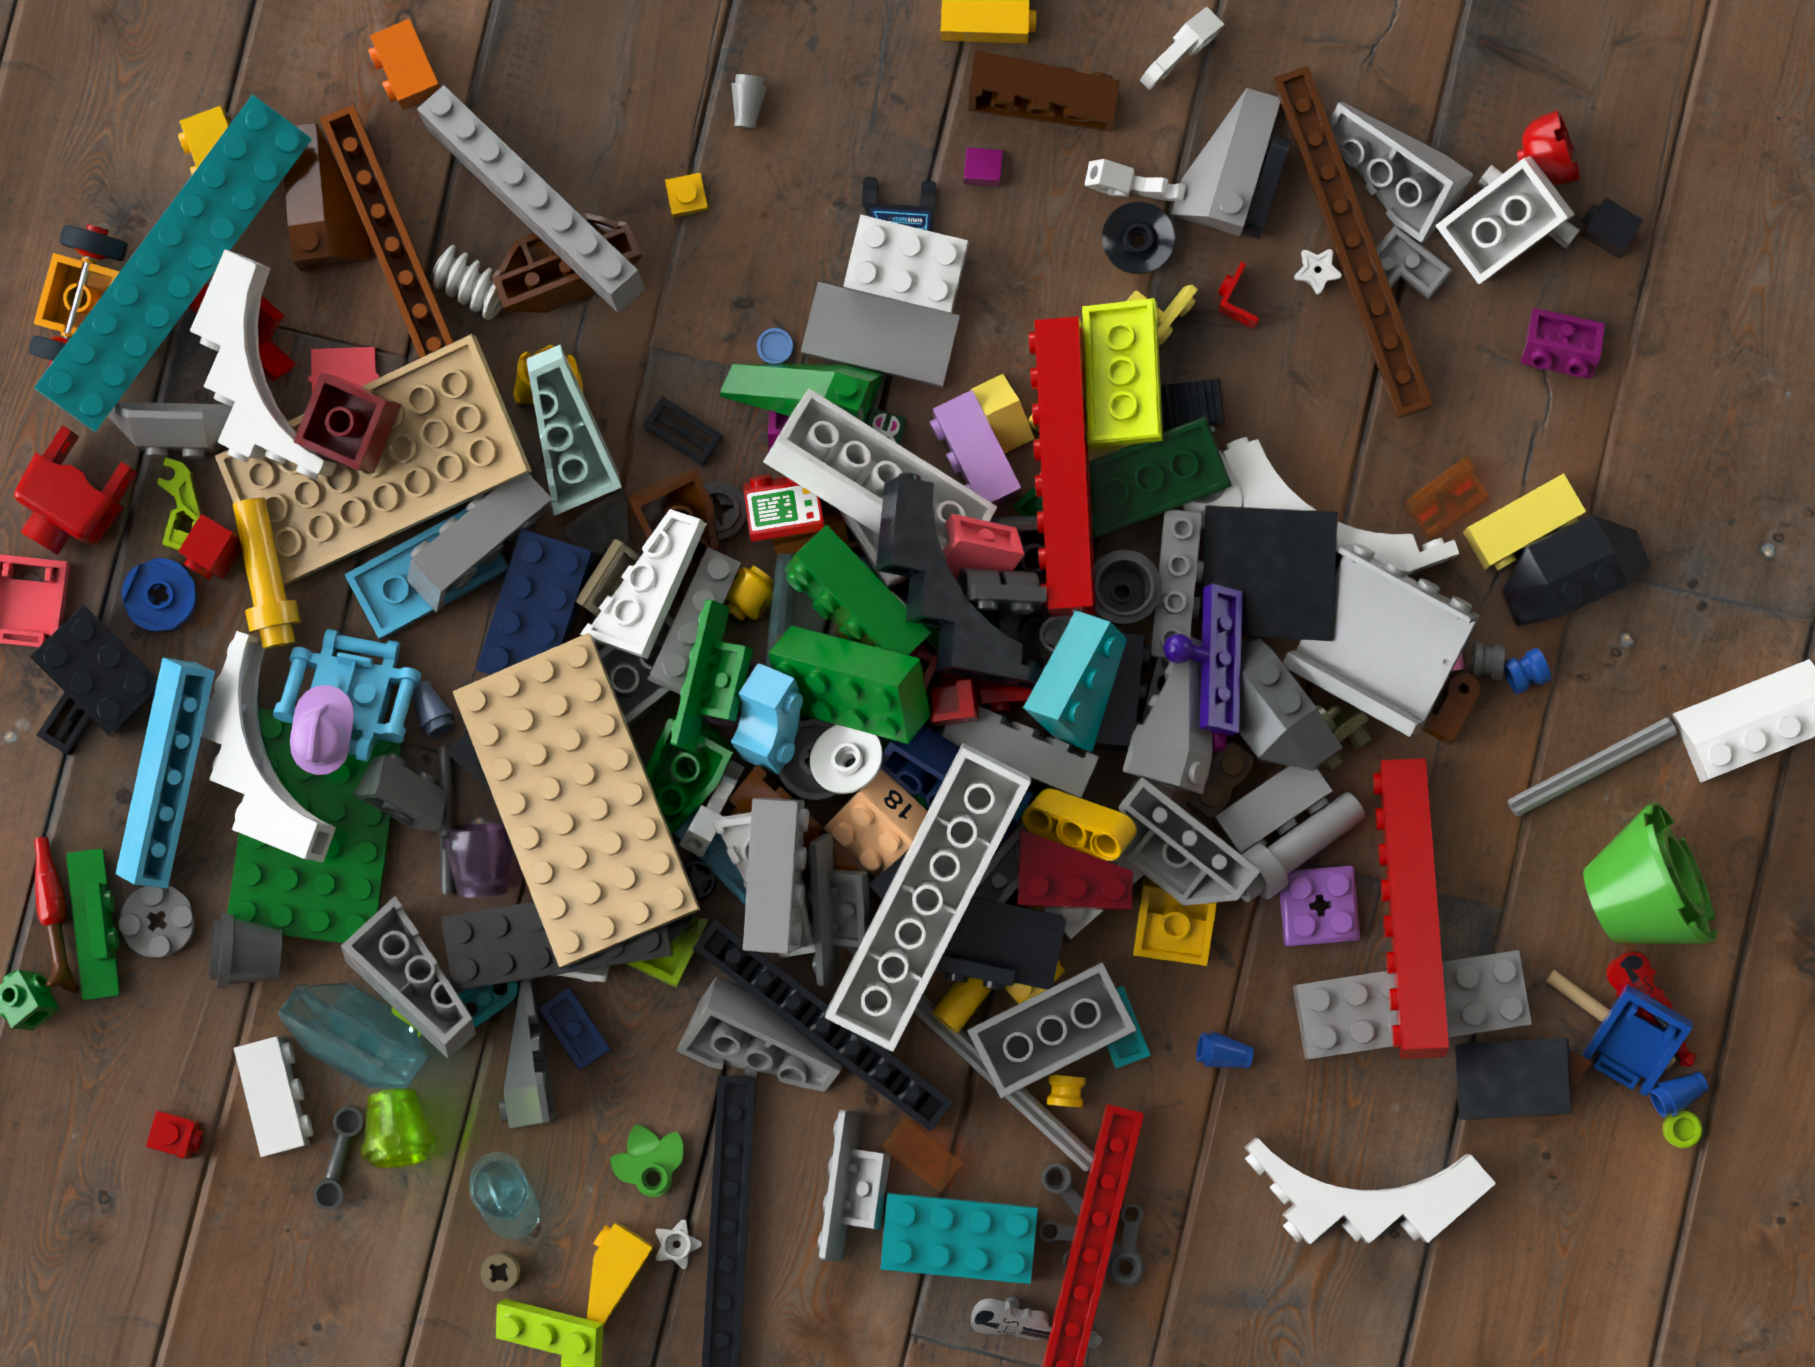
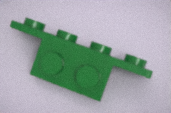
[671,599,753,752]
[66,849,120,1000]

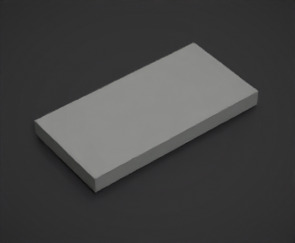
[801,282,960,388]

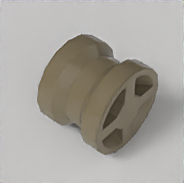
[480,1253,521,1292]

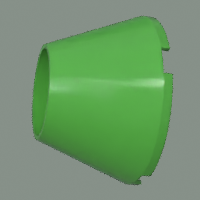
[1583,802,1718,945]

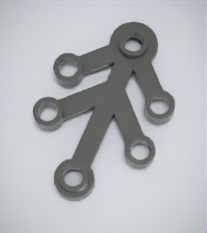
[1038,1163,1145,1286]

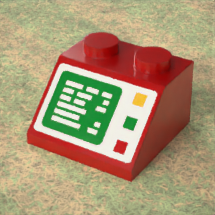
[743,474,824,542]

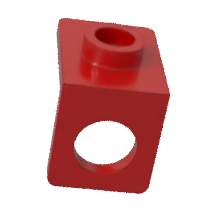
[1217,261,1260,330]

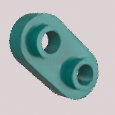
[458,981,520,1028]

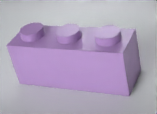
[929,390,1021,506]

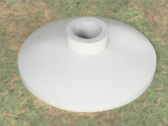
[810,725,883,794]

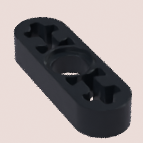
[1242,134,1291,239]

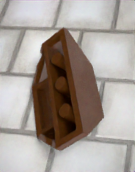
[492,213,642,313]

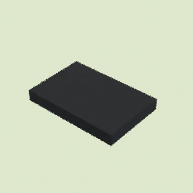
[1455,1038,1573,1121]

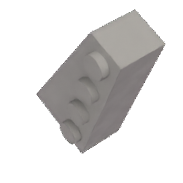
[407,473,552,613]

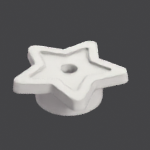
[1294,249,1342,295]
[655,1220,702,1269]

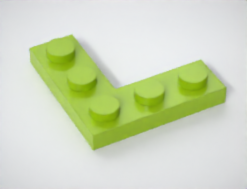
[496,1298,603,1367]

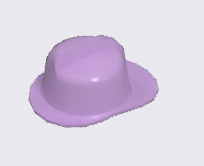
[290,685,354,775]

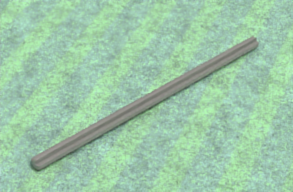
[804,883,1094,1172]

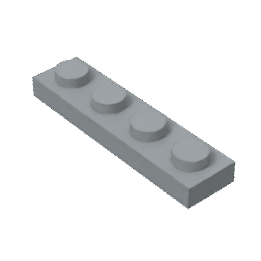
[647,547,741,694]

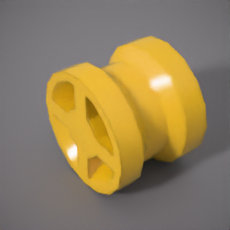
[1046,1075,1086,1108]

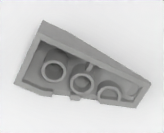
[1170,88,1280,236]
[1123,636,1212,794]
[677,976,842,1092]

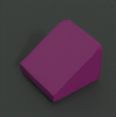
[963,147,1003,187]

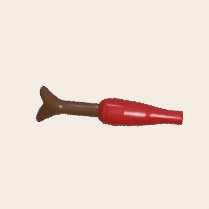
[33,837,79,993]

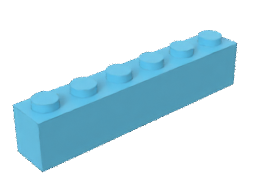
[116,657,215,888]

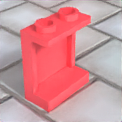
[942,514,1024,581]

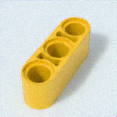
[1022,788,1137,861]

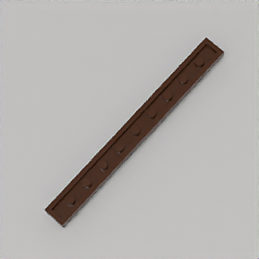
[1273,66,1434,419]

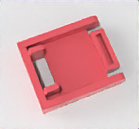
[0,554,70,648]

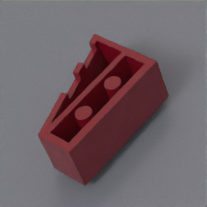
[1017,829,1133,911]

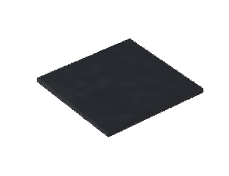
[1201,505,1338,641]

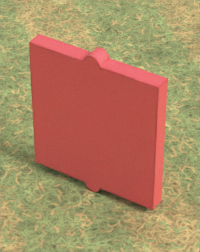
[308,347,380,394]

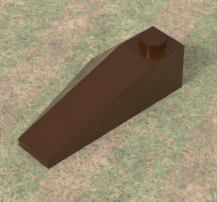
[284,123,372,271]
[627,470,727,606]

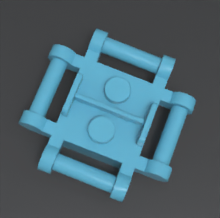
[273,629,422,762]

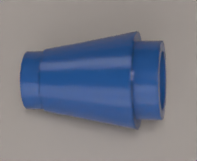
[1196,1031,1254,1069]
[1649,1071,1709,1118]

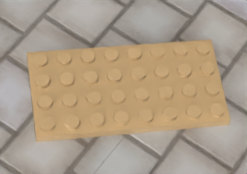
[215,334,532,586]
[452,633,701,968]

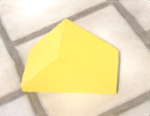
[970,374,1035,454]

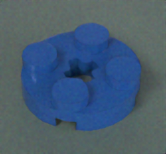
[122,558,198,633]

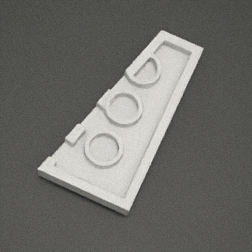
[580,509,706,659]

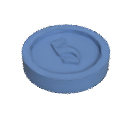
[757,328,793,364]

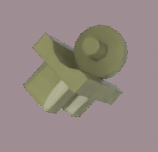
[1316,704,1372,770]

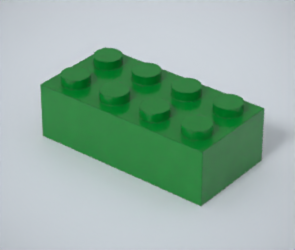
[783,525,931,655]
[768,625,930,744]

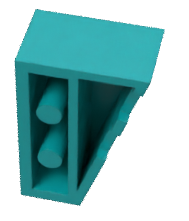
[1023,611,1127,752]

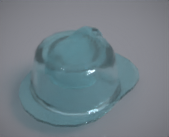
[469,1152,540,1240]

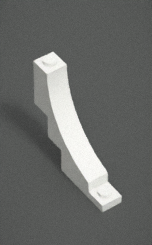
[1222,437,1460,576]

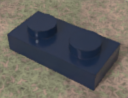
[538,987,612,1070]

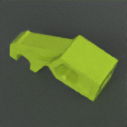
[157,457,202,551]

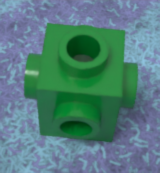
[0,970,60,1031]

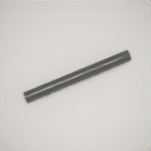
[438,746,456,894]

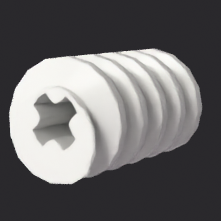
[430,244,503,320]

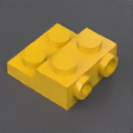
[1133,876,1217,966]

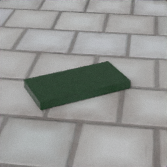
[1089,416,1232,539]

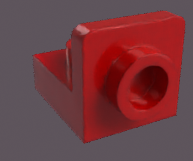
[145,1110,204,1159]

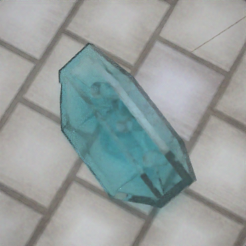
[278,983,428,1089]

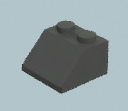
[353,753,447,831]

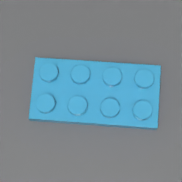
[344,509,509,640]

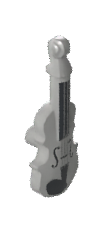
[971,1297,1102,1348]

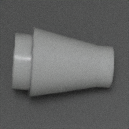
[731,74,767,129]

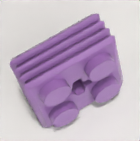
[1279,866,1360,946]

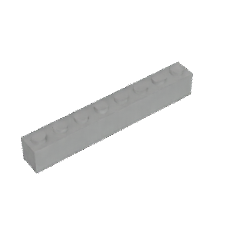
[417,85,645,313]

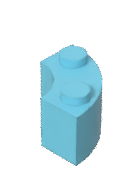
[731,663,803,775]

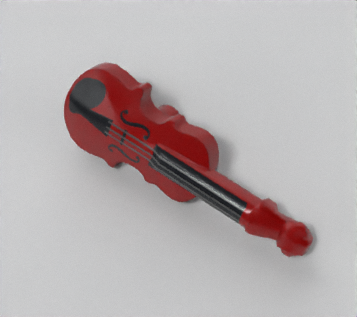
[1606,950,1696,1067]

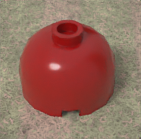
[1516,110,1581,186]

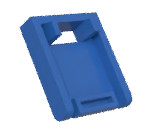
[1581,984,1693,1097]

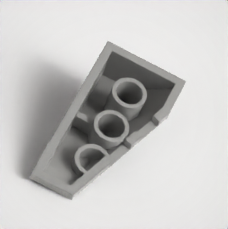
[1329,102,1473,243]

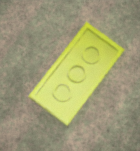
[1082,298,1163,449]

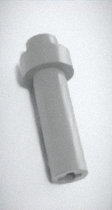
[1240,792,1366,902]

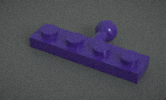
[1163,584,1242,736]

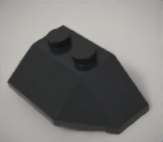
[1502,514,1650,626]

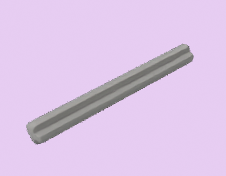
[1508,718,1677,816]

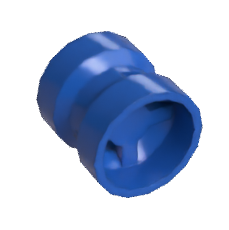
[1504,647,1552,695]

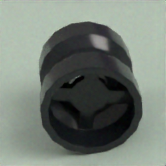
[684,861,717,900]

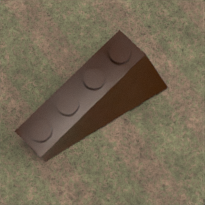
[729,765,868,878]

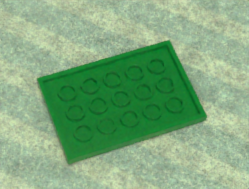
[227,708,405,943]

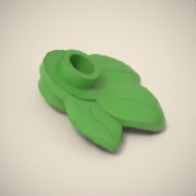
[610,1124,684,1197]

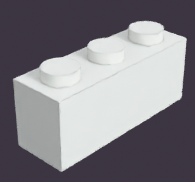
[234,1036,313,1157]

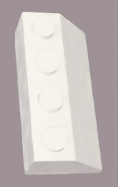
[1672,659,1815,783]

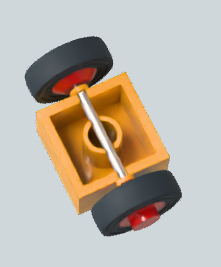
[29,224,128,366]

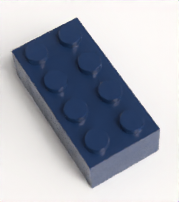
[476,529,598,675]

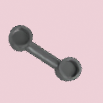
[313,1106,363,1210]

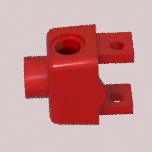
[14,425,138,555]

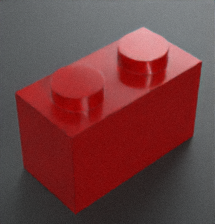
[178,514,242,581]

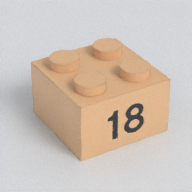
[824,768,928,878]

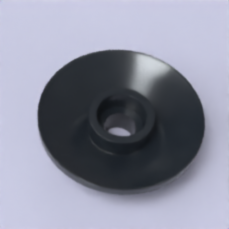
[1102,202,1175,274]

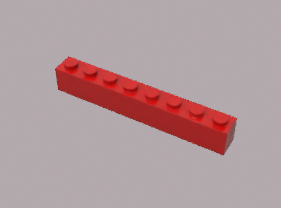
[1029,316,1096,617]
[1373,758,1449,1059]

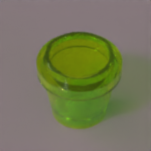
[361,1088,437,1168]

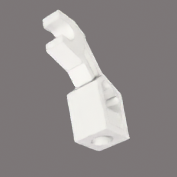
[1140,7,1224,90]
[1084,159,1186,201]
[679,760,745,858]

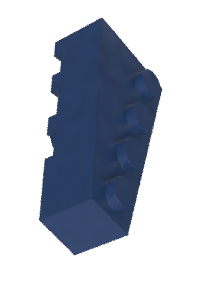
[881,725,1034,860]

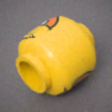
[725,565,777,622]

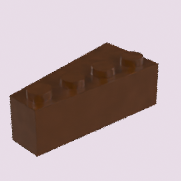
[968,50,1120,132]

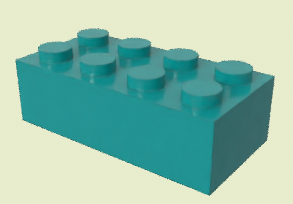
[880,1192,1038,1284]

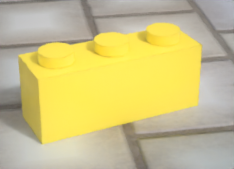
[1463,473,1586,571]

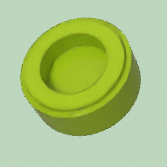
[1663,1111,1702,1148]

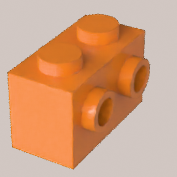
[368,18,440,110]

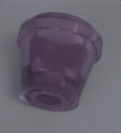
[442,823,513,897]

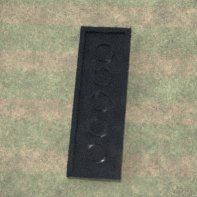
[442,902,674,991]

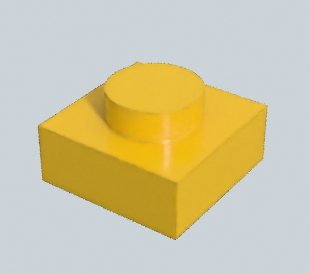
[665,172,709,218]

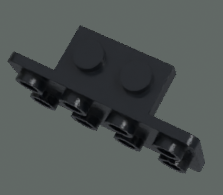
[937,896,1066,991]

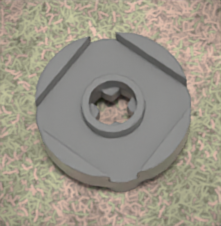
[119,885,196,958]

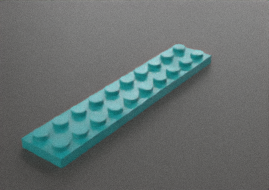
[33,94,312,433]

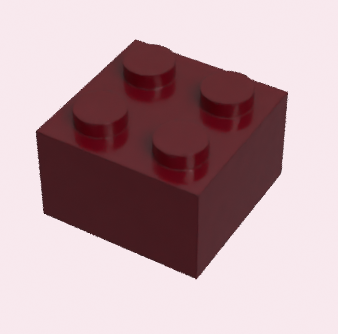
[293,373,402,473]

